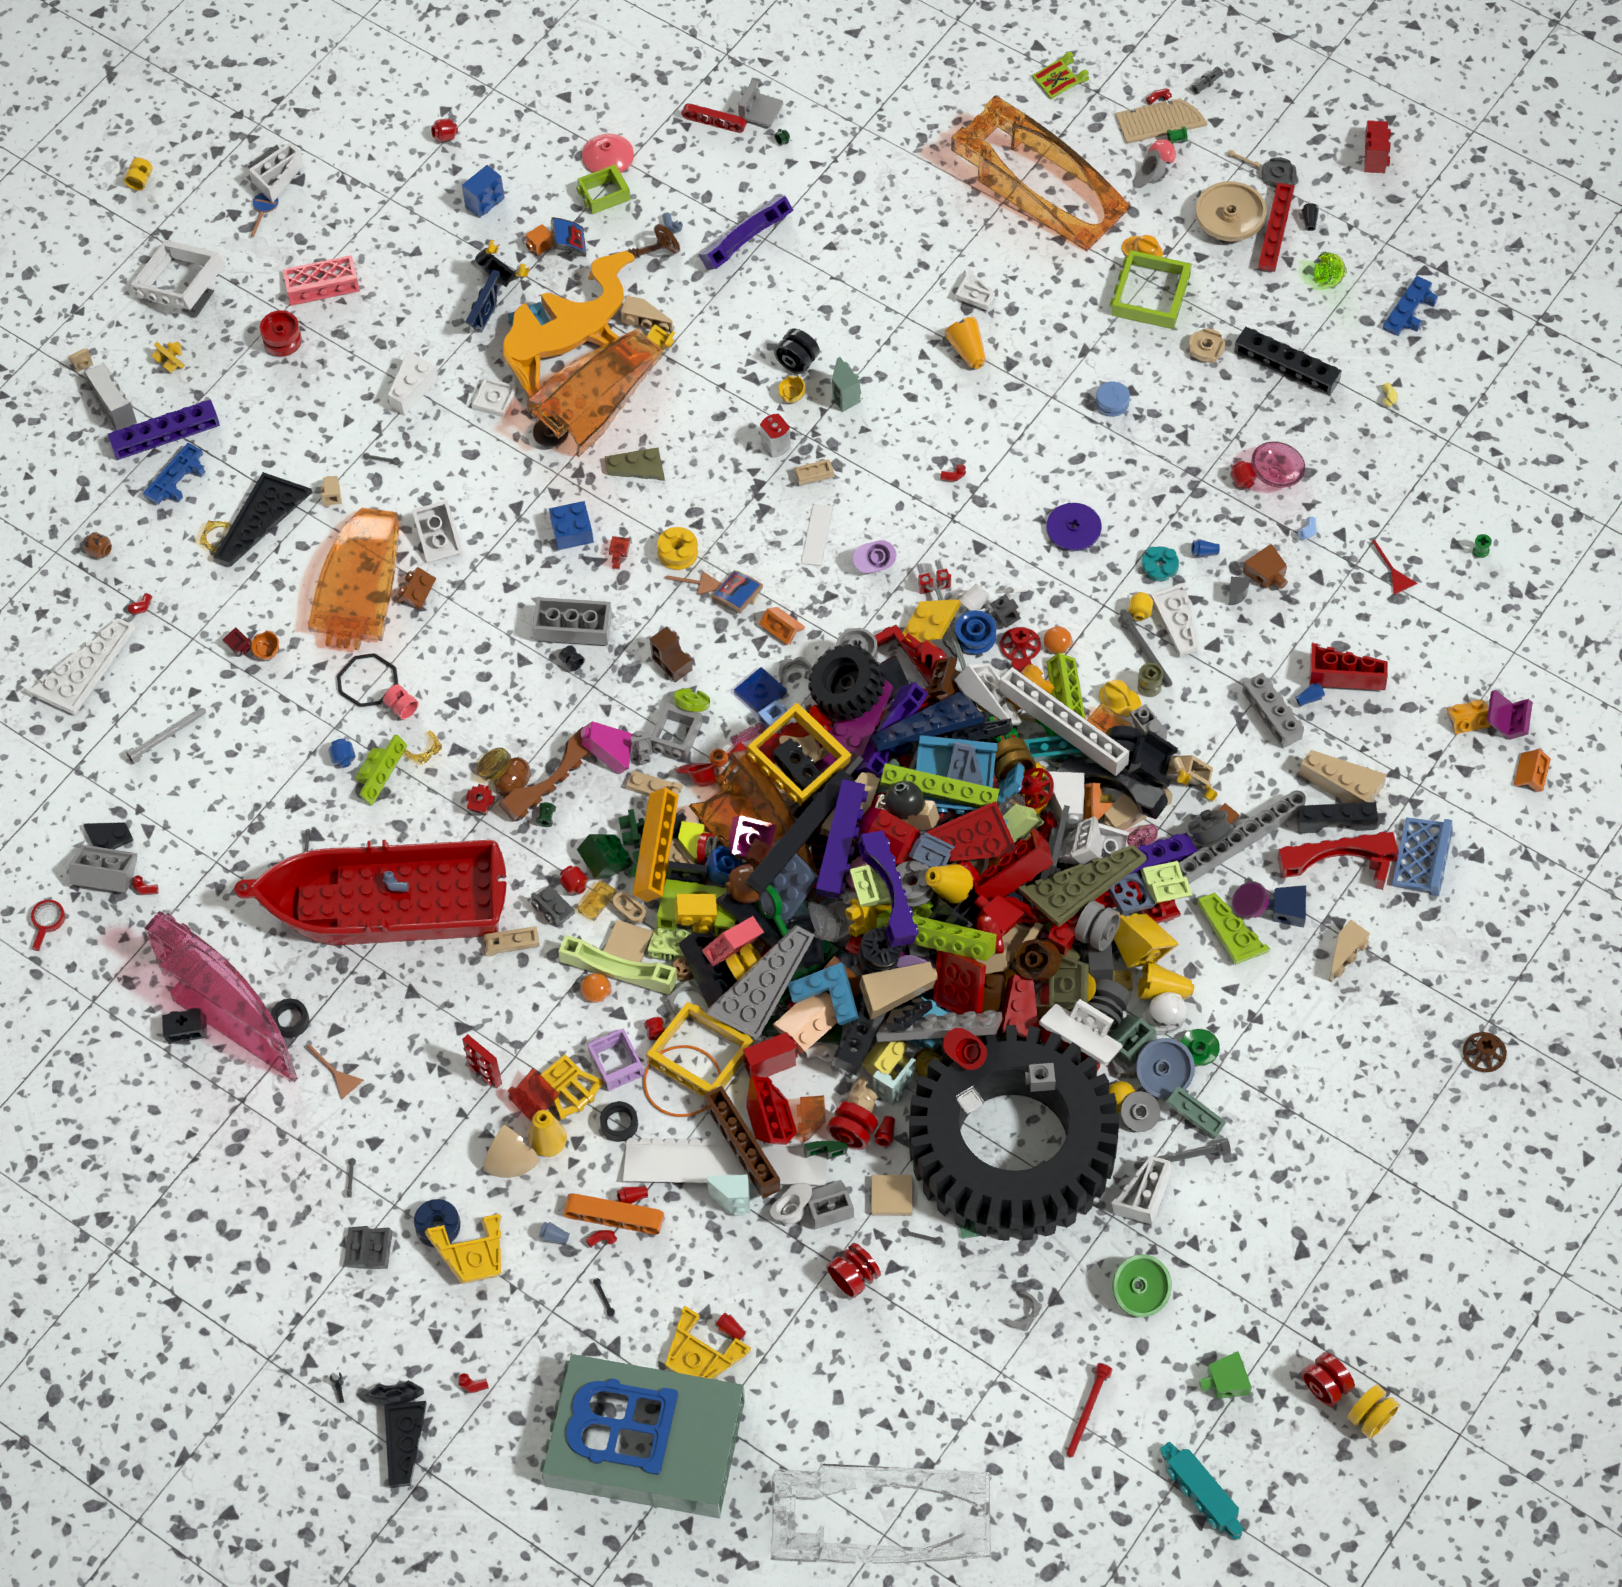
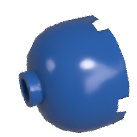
[705,846,743,886]

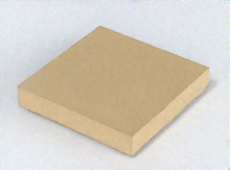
[603,920,653,963]
[872,1175,912,1215]

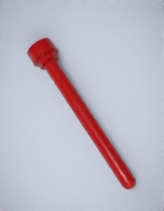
[1066,1363,1113,1458]

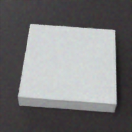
[471,377,518,418]

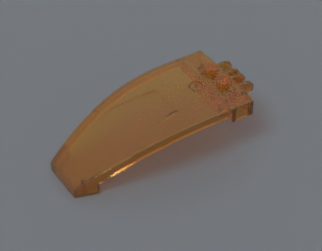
[307,508,400,650]

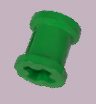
[1167,126,1188,144]
[1473,534,1492,558]

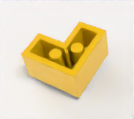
[674,894,717,934]

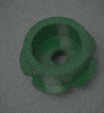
[774,129,790,145]

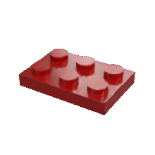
[462,1034,502,1088]

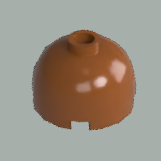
[725,864,759,904]

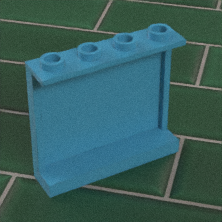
[916,735,997,816]

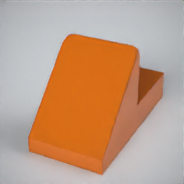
[1084,783,1113,821]

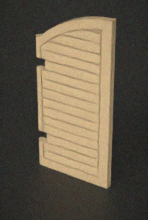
[1115,98,1207,144]

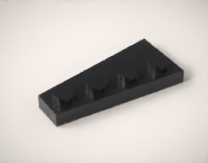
[384,1401,427,1488]

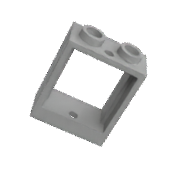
[650,703,703,760]

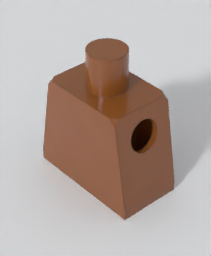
[1243,544,1288,589]

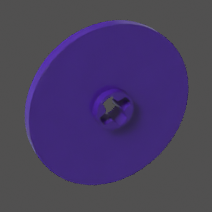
[1046,503,1102,551]

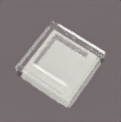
[956,1086,984,1114]

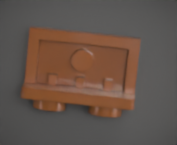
[397,567,436,610]

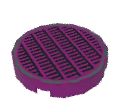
[1232,881,1269,920]

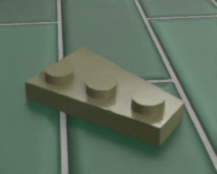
[605,447,665,481]

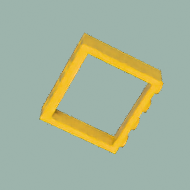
[746,703,852,806]
[646,1001,753,1097]

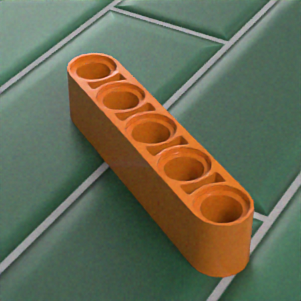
[563,1193,664,1235]

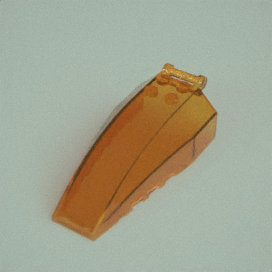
[526,328,664,457]
[689,750,818,875]

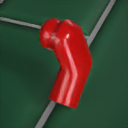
[132,875,159,895]
[458,1373,489,1393]

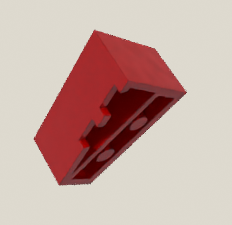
[1364,120,1391,173]

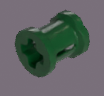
[536,802,556,827]

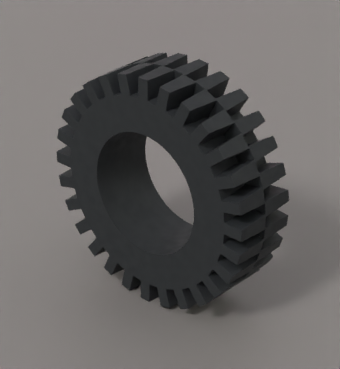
[909,1025,1119,1241]

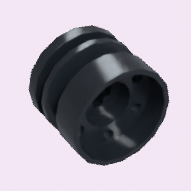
[856,928,903,975]

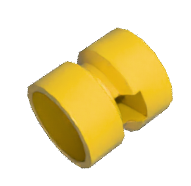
[124,157,153,191]

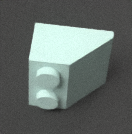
[707,1174,750,1216]

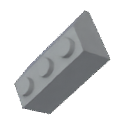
[69,845,138,893]

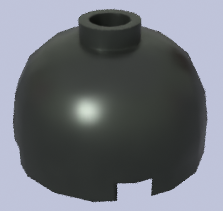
[885,781,925,820]

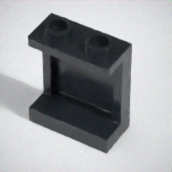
[1128,730,1178,789]

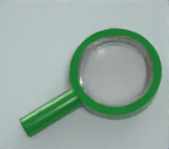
[757,885,788,937]

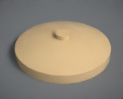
[1196,181,1267,241]

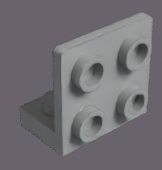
[738,80,783,128]

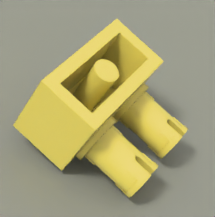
[862,1040,910,1081]

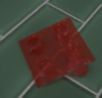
[507,1068,560,1122]

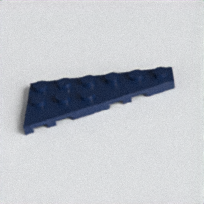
[870,691,984,751]

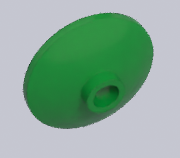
[1180,1029,1220,1066]

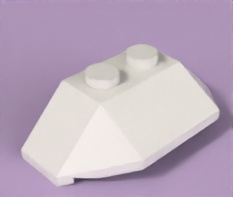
[1058,816,1103,865]

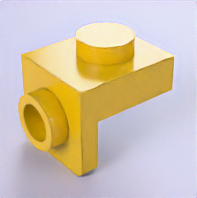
[644,324,675,352]

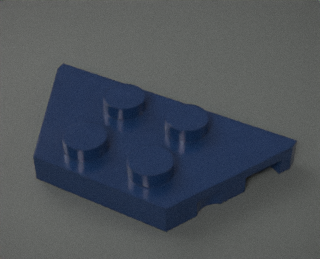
[465,270,500,332]

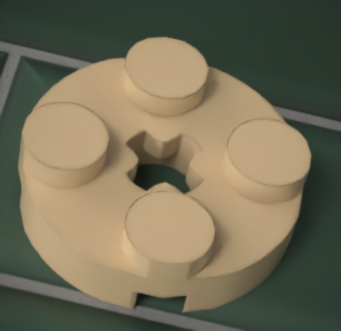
[1189,328,1225,363]

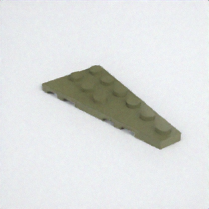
[1018,845,1146,927]

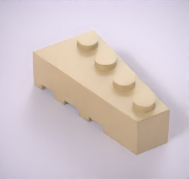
[1299,750,1387,803]

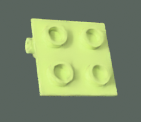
[648,927,692,961]

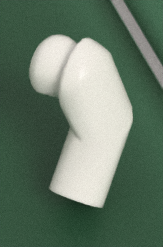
[805,1045,834,1062]

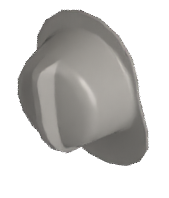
[1134,150,1166,188]

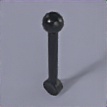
[593,1278,615,1317]

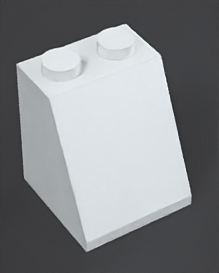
[1045,772,1084,832]

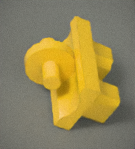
[151,342,185,373]

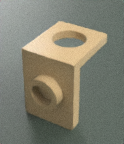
[68,348,93,373]

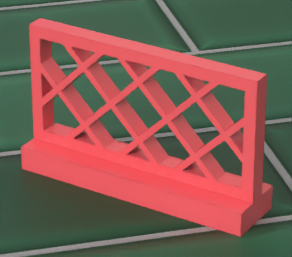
[283,255,360,306]

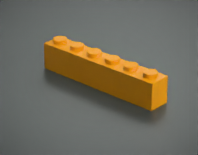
[632,787,679,902]

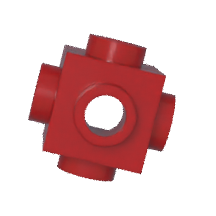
[466,784,495,815]

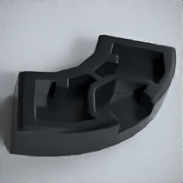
[364,1380,424,1405]

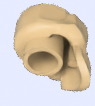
[846,1075,878,1113]

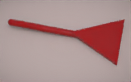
[1372,540,1418,595]

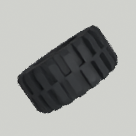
[808,644,885,721]

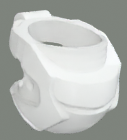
[1141,992,1187,1034]

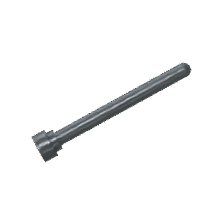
[1118,612,1173,687]
[1134,1138,1231,1169]

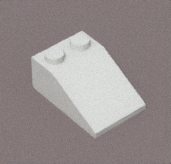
[412,500,462,563]

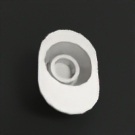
[770,1182,812,1226]

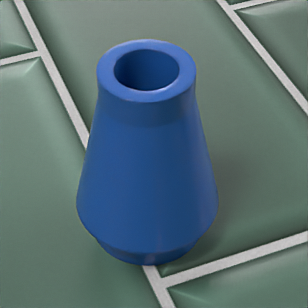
[1191,539,1220,557]
[1295,683,1325,707]

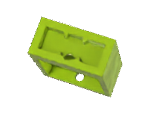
[576,164,631,214]

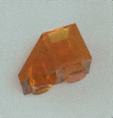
[796,1095,826,1142]

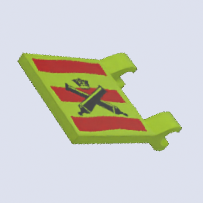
[1032,51,1089,99]

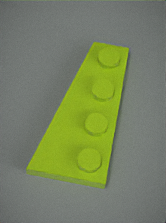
[1197,892,1270,965]

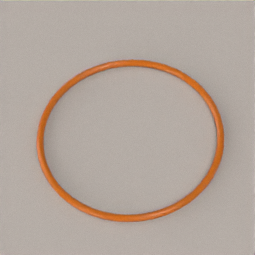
[643,1045,721,1117]

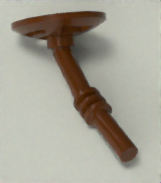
[609,224,680,258]

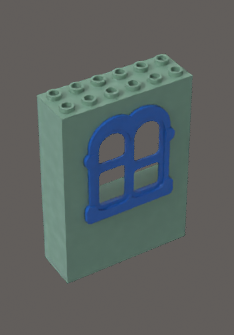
[540,1354,745,1519]

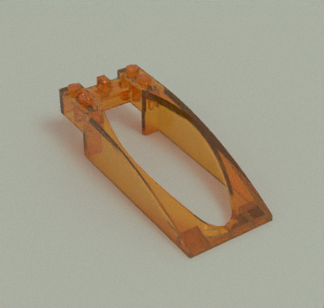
[951,95,1131,252]

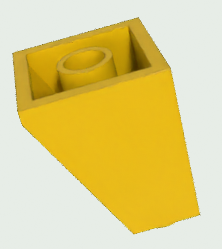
[1113,913,1179,968]

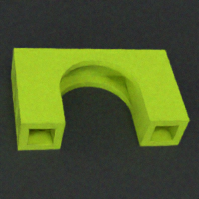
[657,879,738,936]

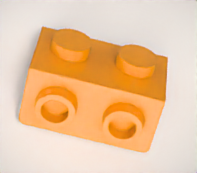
[1447,700,1491,734]

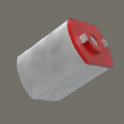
[760,414,791,457]

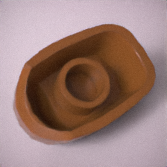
[495,757,531,797]

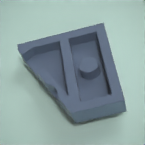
[947,742,984,785]

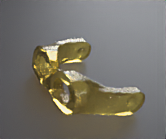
[200,520,231,553]
[404,730,442,764]

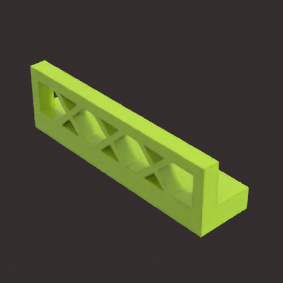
[1046,653,1086,720]

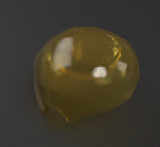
[914,1048,942,1077]

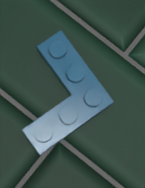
[788,962,859,1025]

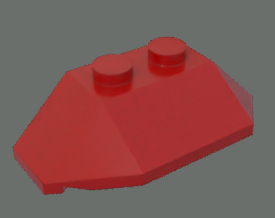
[858,806,921,865]
[746,1076,797,1145]

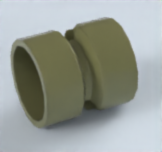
[1137,663,1163,697]

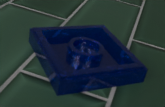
[734,667,787,713]

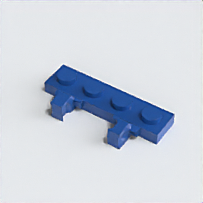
[1383,275,1438,336]
[143,443,206,505]

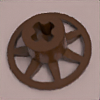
[1463,1032,1507,1073]

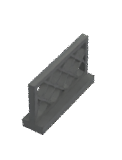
[1040,805,1071,880]

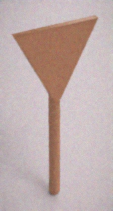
[307,1044,364,1099]

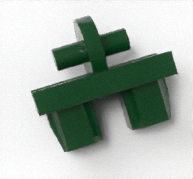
[618,809,645,849]

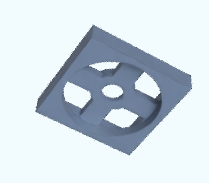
[1107,872,1156,915]

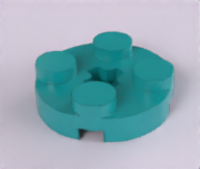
[1141,546,1179,582]

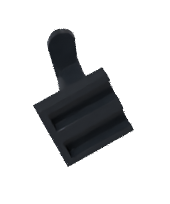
[928,887,981,928]

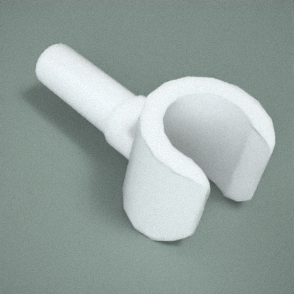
[1001,585,1028,599]

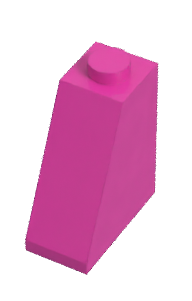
[581,721,633,774]

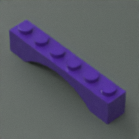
[698,195,794,269]
[854,681,928,778]
[858,830,918,947]

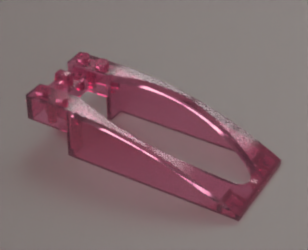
[144,911,298,1082]

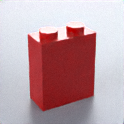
[743,1032,798,1077]

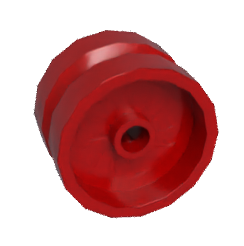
[259,310,302,357]
[826,1101,878,1150]
[1301,1352,1355,1407]

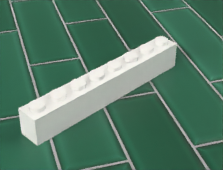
[999,667,1129,776]

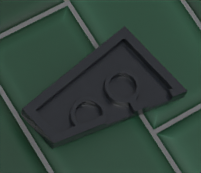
[886,998,933,1031]

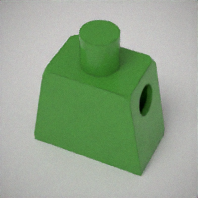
[1199,1351,1252,1399]

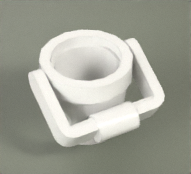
[958,584,991,614]

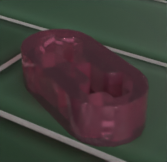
[1127,824,1158,848]

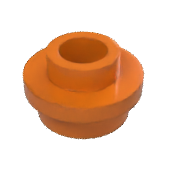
[709,749,728,767]

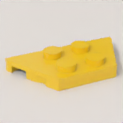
[902,599,961,657]

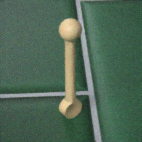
[1228,150,1261,169]

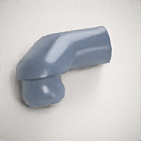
[383,871,409,892]

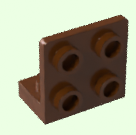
[928,657,960,701]

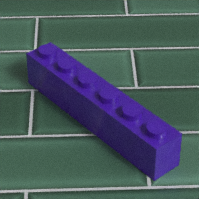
[816,779,868,899]

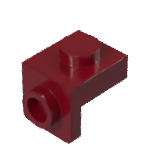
[222,627,251,657]

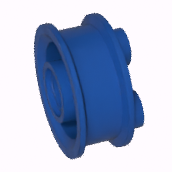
[955,610,996,655]

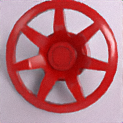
[1000,627,1041,661]
[1018,768,1054,809]

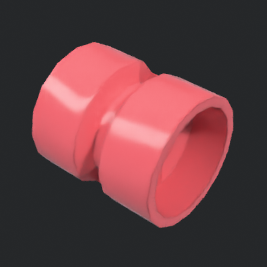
[383,684,419,719]

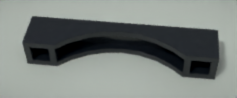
[1057,755,1168,820]

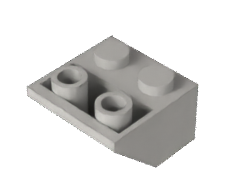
[807,1180,854,1229]

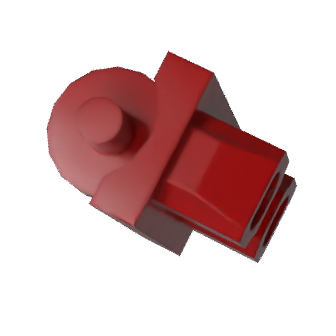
[1141,900,1181,924]

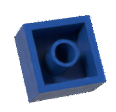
[462,165,505,218]
[549,501,594,550]

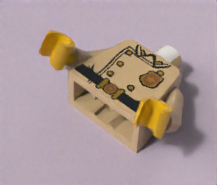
[1166,755,1218,802]

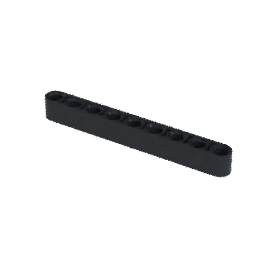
[745,769,855,895]

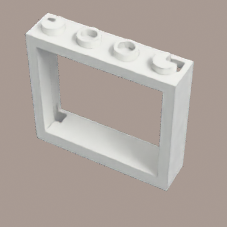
[130,240,225,310]

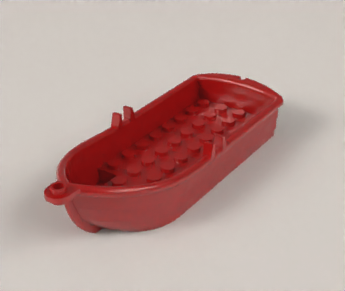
[234,840,507,945]

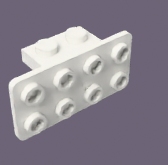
[1039,999,1122,1065]

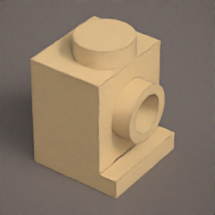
[320,476,342,506]

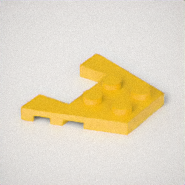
[425,1214,501,1284]
[665,1306,751,1379]

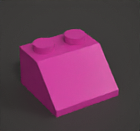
[729,816,776,861]

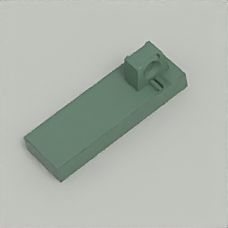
[1165,1086,1227,1139]

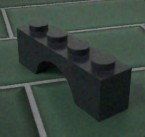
[1297,802,1378,834]

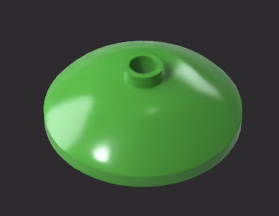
[1112,1254,1172,1317]

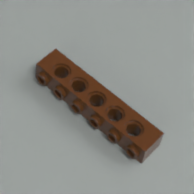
[704,1086,781,1199]

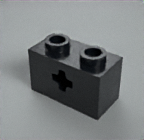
[162,1008,207,1044]

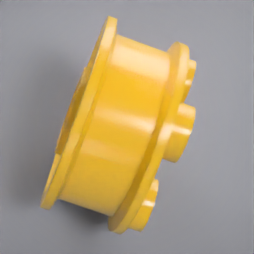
[657,527,698,570]

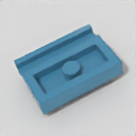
[997,762,1024,803]

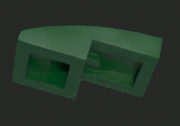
[803,1141,848,1160]

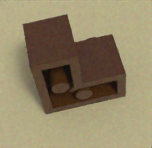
[649,626,693,682]

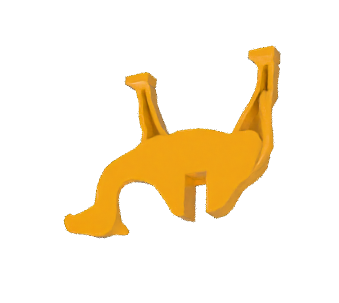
[503,251,652,419]

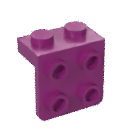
[1487,690,1533,740]

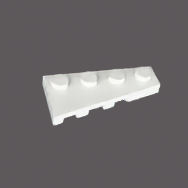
[1151,583,1198,657]

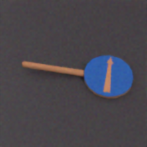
[251,193,279,237]

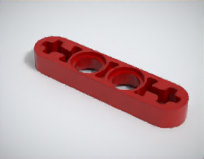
[681,103,747,133]

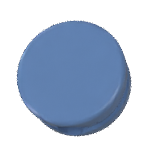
[1096,381,1130,417]

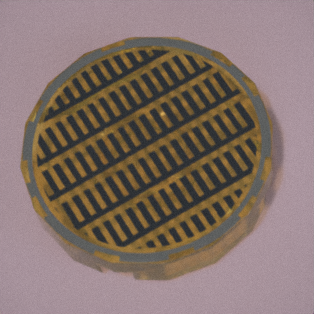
[476,747,511,781]

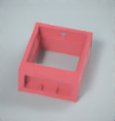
[702,916,764,966]

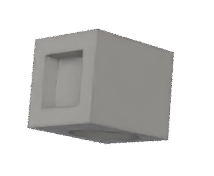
[1025,1063,1056,1092]

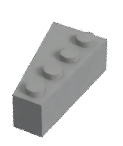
[84,362,137,430]

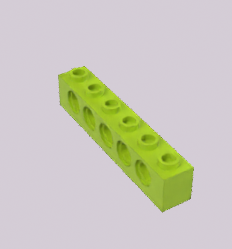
[880,763,999,808]
[876,909,997,961]

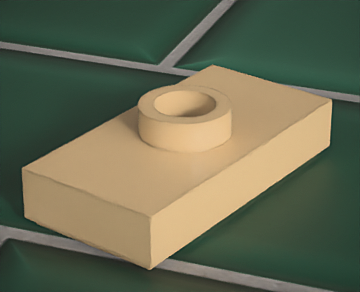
[794,459,834,485]

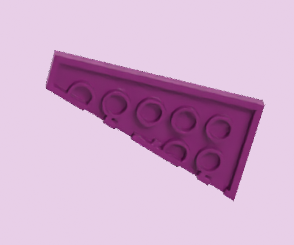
[814,680,893,782]

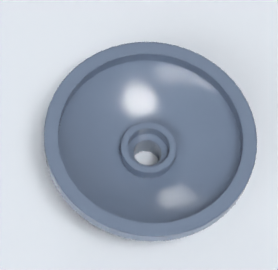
[1136,1038,1195,1098]

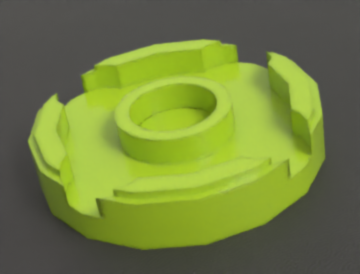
[673,688,710,712]

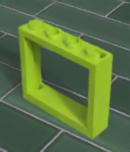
[1110,250,1192,330]

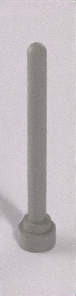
[125,708,206,764]

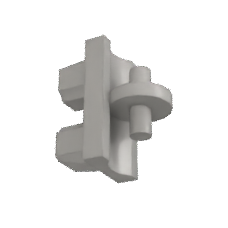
[631,731,652,765]

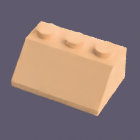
[773,992,838,1055]

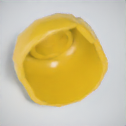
[778,376,805,403]
[1109,1081,1136,1113]

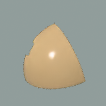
[484,1124,540,1178]

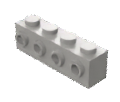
[1242,673,1304,748]

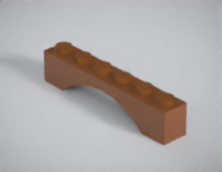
[498,727,592,821]

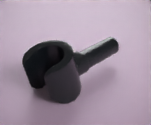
[330,1372,344,1403]

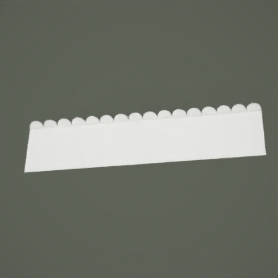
[623,1137,827,1185]

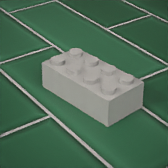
[532,597,612,645]

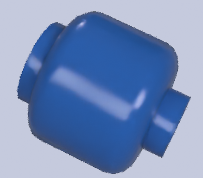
[328,738,356,768]

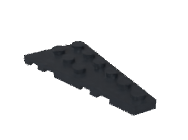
[213,472,313,567]

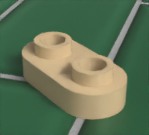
[613,891,646,924]

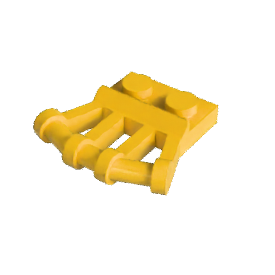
[535,1054,604,1120]

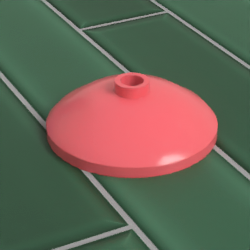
[582,133,634,173]

